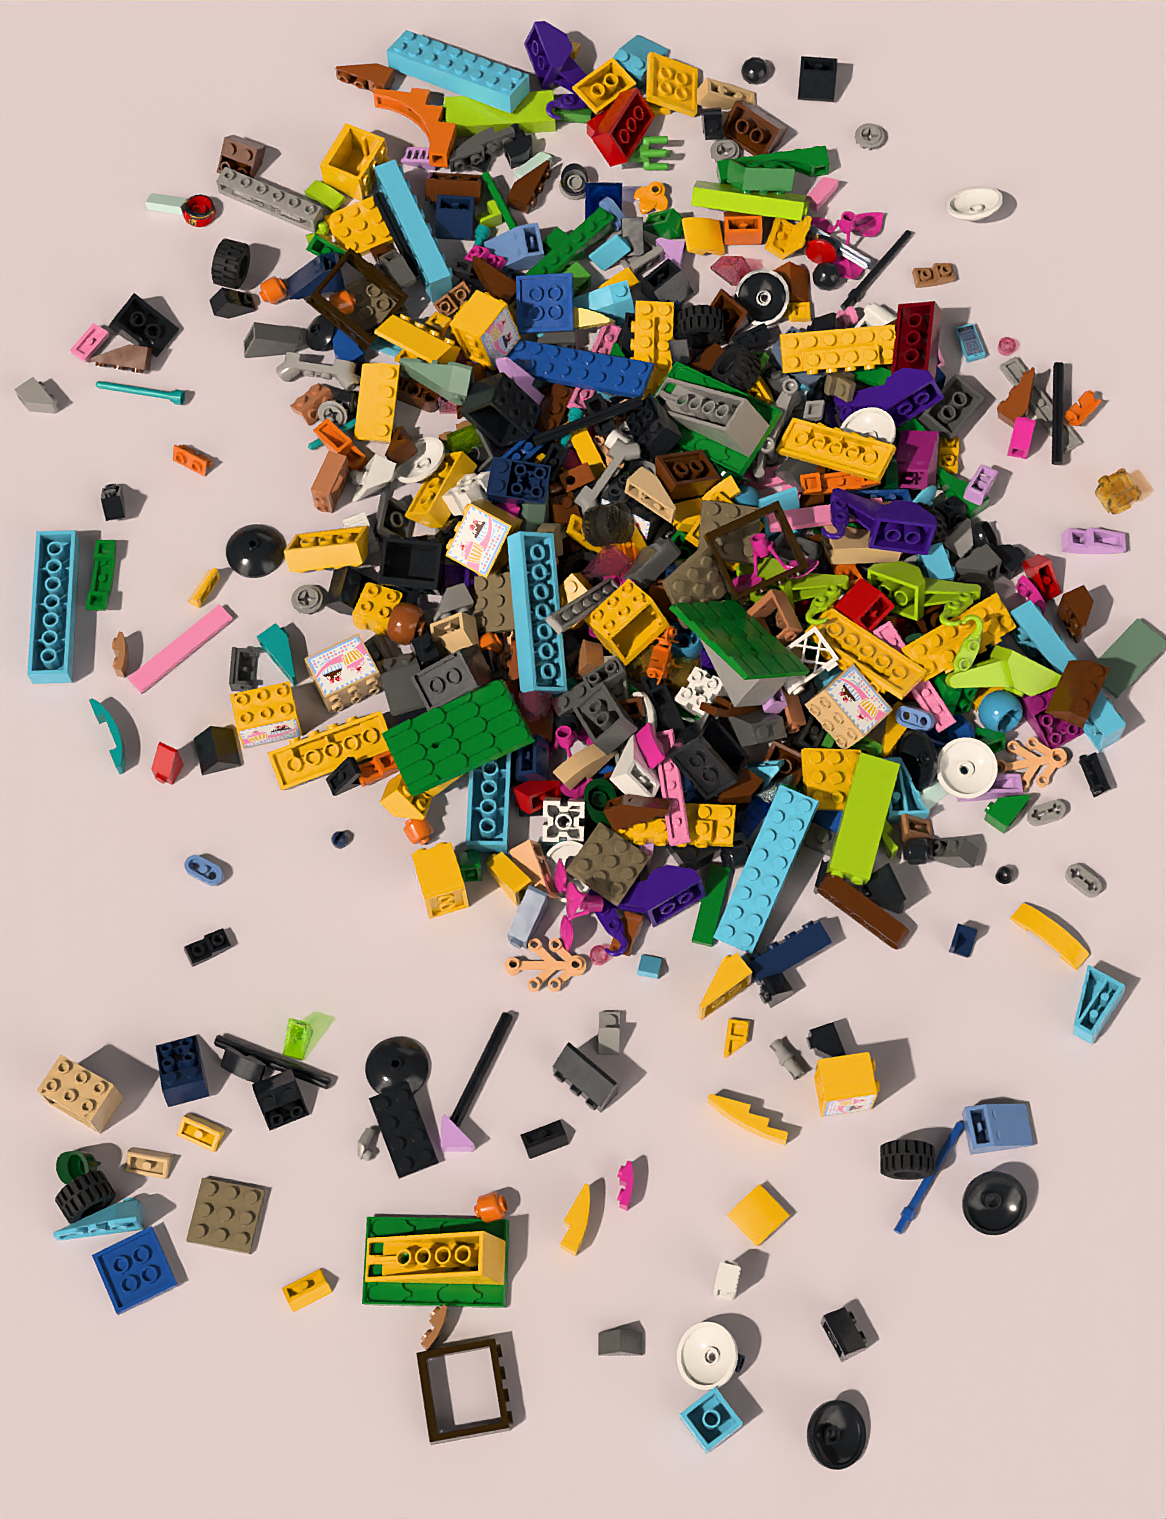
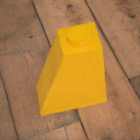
[485,851,532,906]

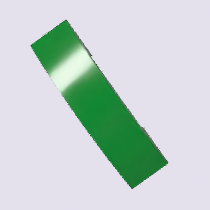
[85,540,116,611]

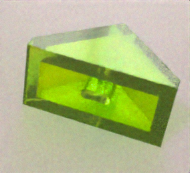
[446,425,481,455]
[283,1018,313,1061]

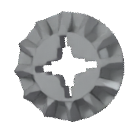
[855,123,884,150]
[710,139,739,163]
[318,399,348,427]
[291,585,323,615]

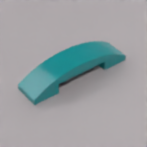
[89,698,126,775]

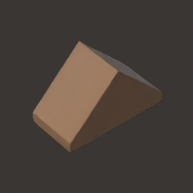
[573,639,604,681]
[899,814,934,844]

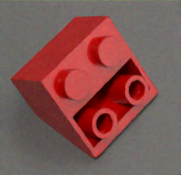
[833,578,895,633]

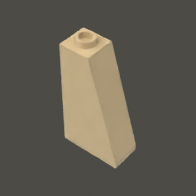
[820,524,903,564]

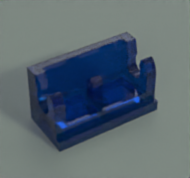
[735,792,772,839]

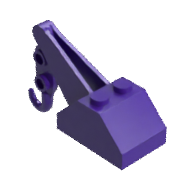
[524,21,588,120]
[833,368,945,428]
[821,488,937,555]
[588,864,706,957]

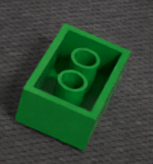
[726,159,795,194]

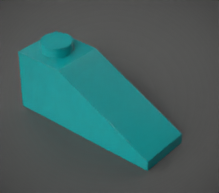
[257,623,297,687]

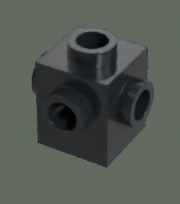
[935,495,966,530]

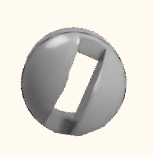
[347,470,364,487]

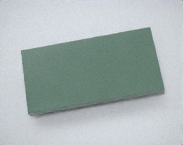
[1096,618,1166,698]

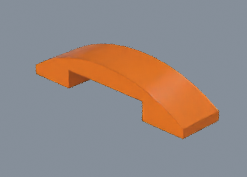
[800,472,881,495]

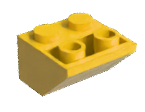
[380,773,433,820]

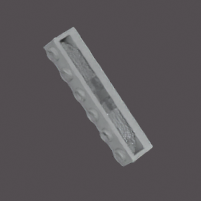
[216,167,324,233]

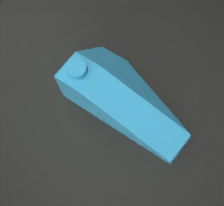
[574,280,635,326]
[53,1198,144,1241]

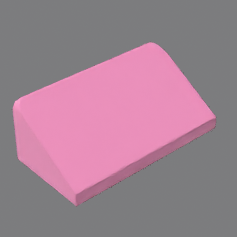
[806,177,839,212]

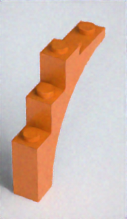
[373,88,457,168]

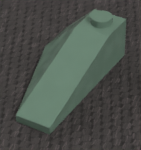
[399,358,474,405]
[518,483,549,532]

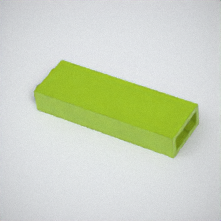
[441,90,556,138]
[691,180,809,221]
[826,752,900,885]

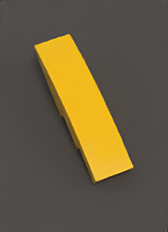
[708,1094,788,1145]

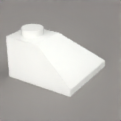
[352,454,396,502]

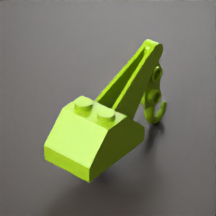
[736,557,850,625]
[867,561,981,627]
[945,614,1062,697]

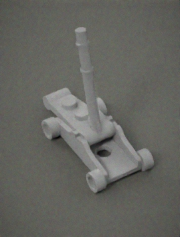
[753,379,801,483]

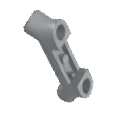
[276,352,359,391]
[574,438,641,519]

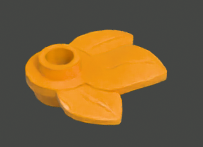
[633,181,668,215]

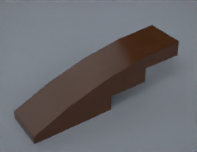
[699,696,763,717]

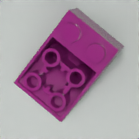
[895,430,939,490]
[1017,682,1083,749]

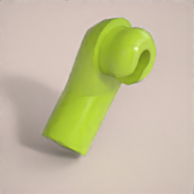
[306,221,329,244]

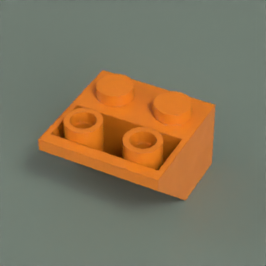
[723,211,763,245]

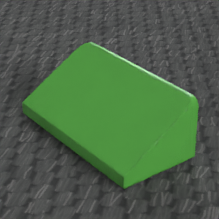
[555,107,593,124]

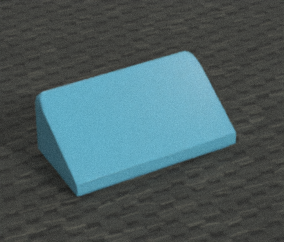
[589,234,631,271]

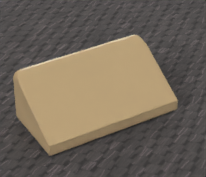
[125,1147,173,1179]

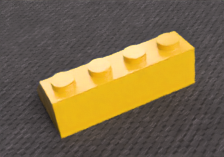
[374,314,461,365]
[354,363,401,444]
[405,451,478,528]
[284,525,369,573]

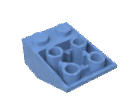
[484,223,544,273]
[962,1104,1034,1155]

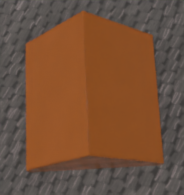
[773,261,809,303]

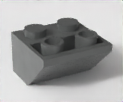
[953,544,1002,590]

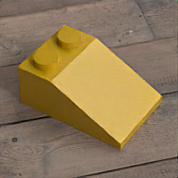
[572,57,636,115]
[699,953,752,1020]

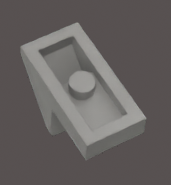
[598,1012,620,1055]

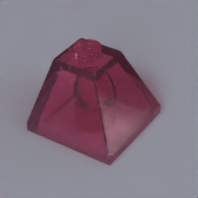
[581,545,632,577]

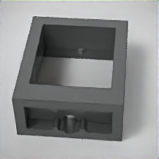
[763,532,825,573]

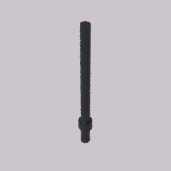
[840,230,912,310]

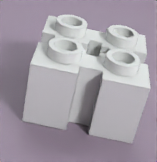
[442,471,493,516]
[674,666,728,719]
[542,797,586,843]

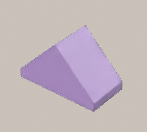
[656,238,685,269]
[441,1114,475,1152]

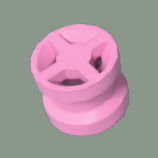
[836,306,858,329]

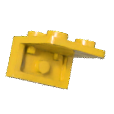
[764,215,812,260]
[352,582,403,636]

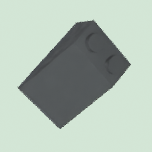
[376,652,425,716]
[572,682,638,755]

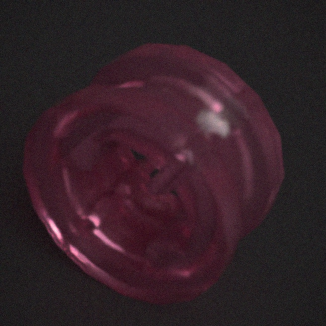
[997,337,1016,356]
[590,945,608,966]

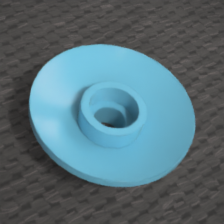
[913,485,937,507]

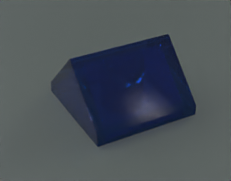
[585,182,622,220]

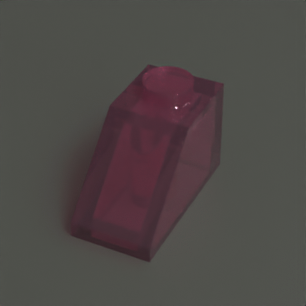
[710,256,752,286]
[519,690,553,722]

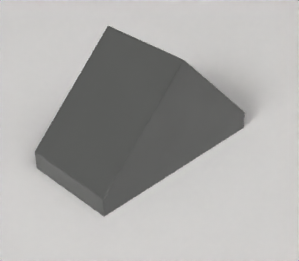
[598,1329,642,1356]

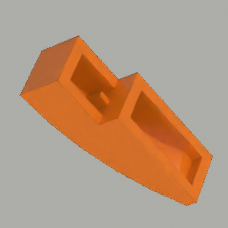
[313,418,368,471]

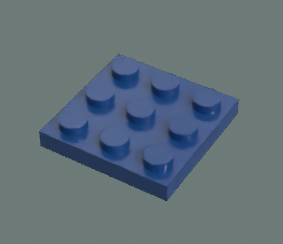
[516,273,574,334]
[92,1226,178,1315]

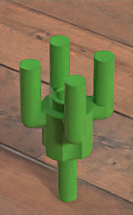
[630,136,670,171]

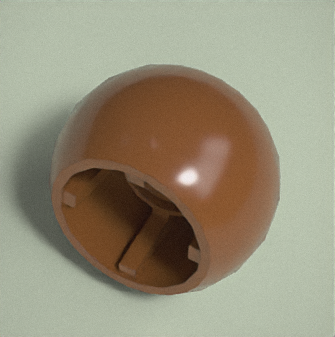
[387,602,427,646]

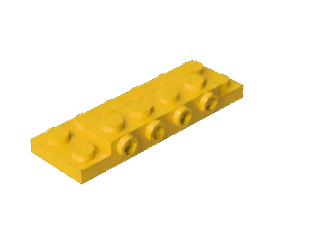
[630,301,674,412]
[779,325,896,375]
[776,418,896,483]
[901,593,1017,683]
[805,607,927,700]
[267,711,389,791]
[610,803,736,848]

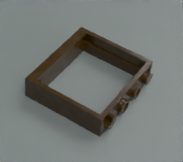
[306,248,409,351]
[703,501,809,603]
[416,1339,513,1445]

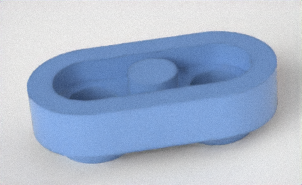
[599,197,626,231]
[895,705,935,732]
[185,855,223,886]

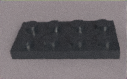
[369,1083,439,1179]

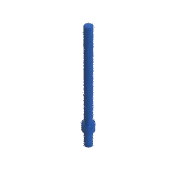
[894,1122,964,1235]

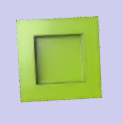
[475,199,502,229]

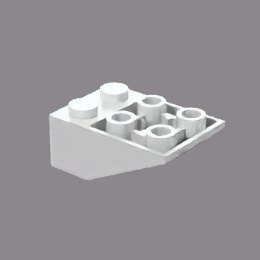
[610,734,660,798]

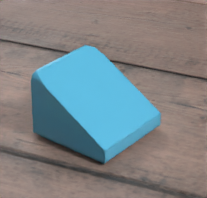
[638,955,662,979]

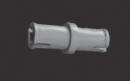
[769,1039,805,1080]

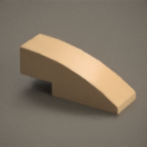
[553,744,618,791]

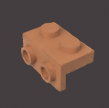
[290,383,334,426]

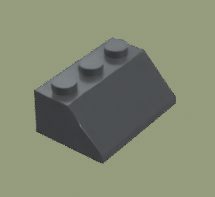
[917,373,985,439]

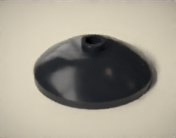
[734,269,790,326]
[226,524,284,578]
[896,729,938,790]
[365,1037,429,1095]
[962,1171,1027,1235]
[807,1400,866,1470]

